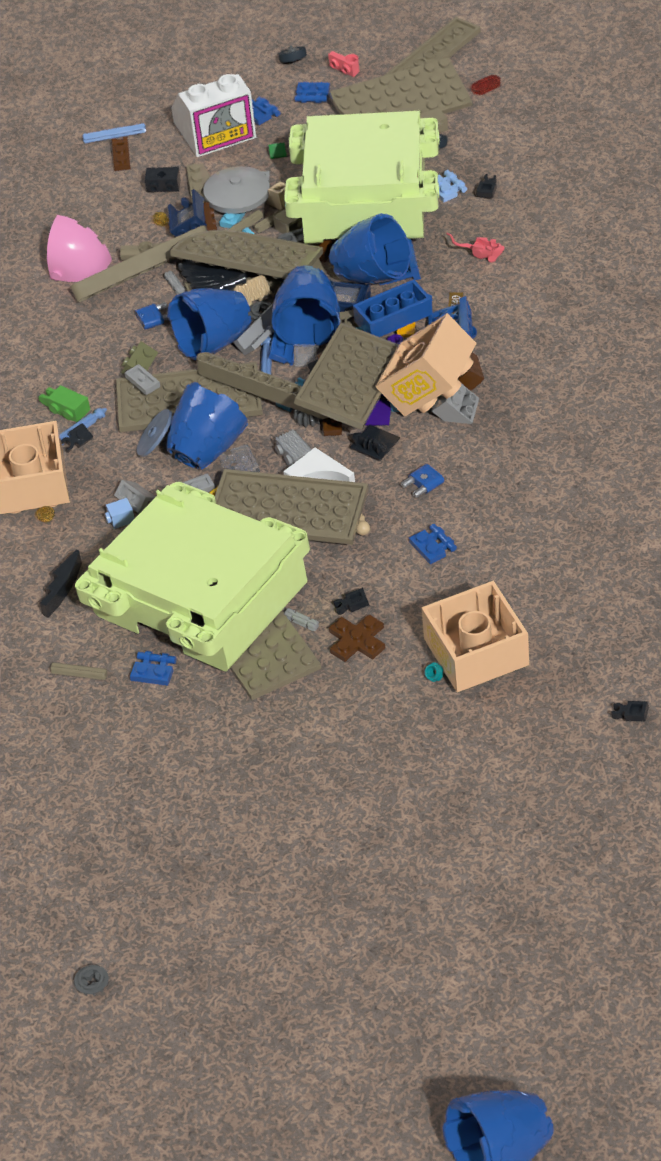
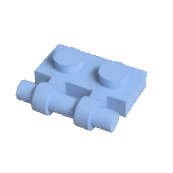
[438,170,467,203]

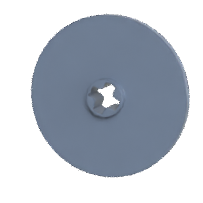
[137,409,172,457]

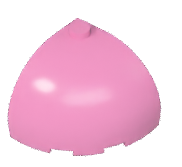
[47,215,112,282]

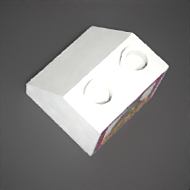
[171,74,256,157]

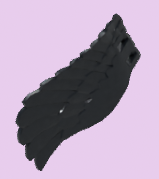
[178,259,248,290]

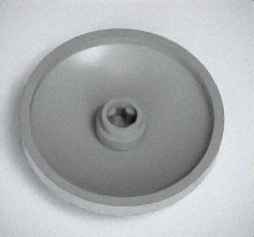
[204,166,270,214]

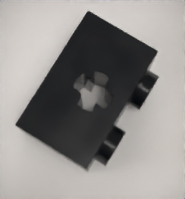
[145,167,181,193]

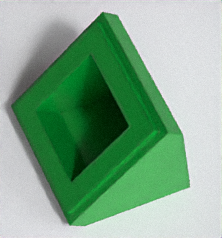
[269,142,287,159]

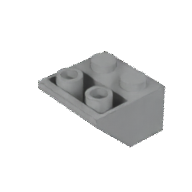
[432,384,479,424]

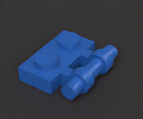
[295,82,330,103]
[252,97,280,125]
[409,524,457,565]
[130,651,177,686]

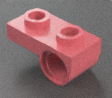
[328,51,359,77]

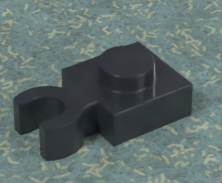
[476,174,497,198]
[61,423,93,453]
[333,587,369,615]
[611,701,649,722]

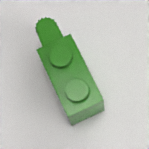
[38,385,90,422]

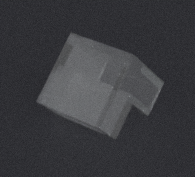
[294,344,319,367]

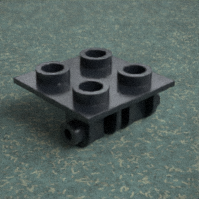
[350,425,400,461]

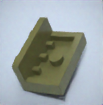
[121,341,158,374]

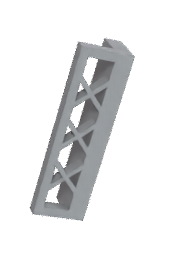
[234,303,274,355]

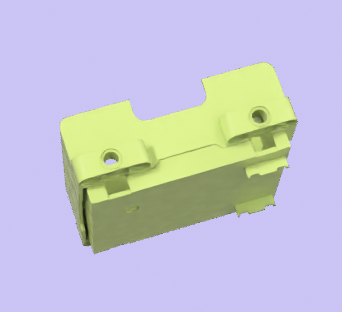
[284,111,439,244]
[75,482,310,671]

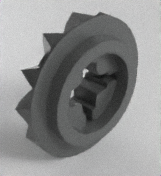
[248,301,272,321]
[74,965,109,996]

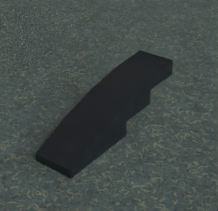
[40,549,82,618]

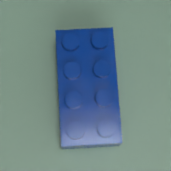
[353,279,433,337]

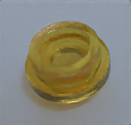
[153,212,169,227]
[36,506,55,523]

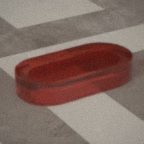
[472,75,501,95]

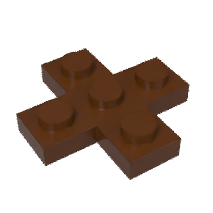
[329,614,386,662]

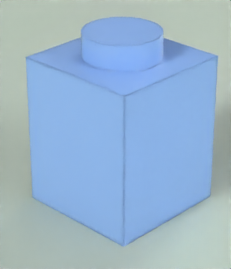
[105,498,134,529]

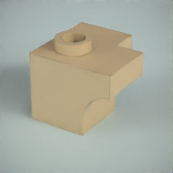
[266,182,286,210]

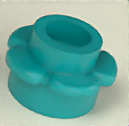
[425,662,443,682]

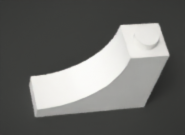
[284,448,355,482]

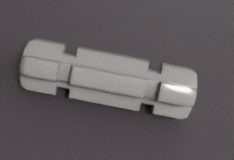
[164,271,185,295]
[284,608,319,631]

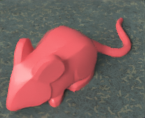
[447,233,505,262]

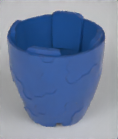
[329,213,412,284]
[272,265,340,347]
[168,288,252,360]
[167,382,248,470]
[442,1090,554,1161]

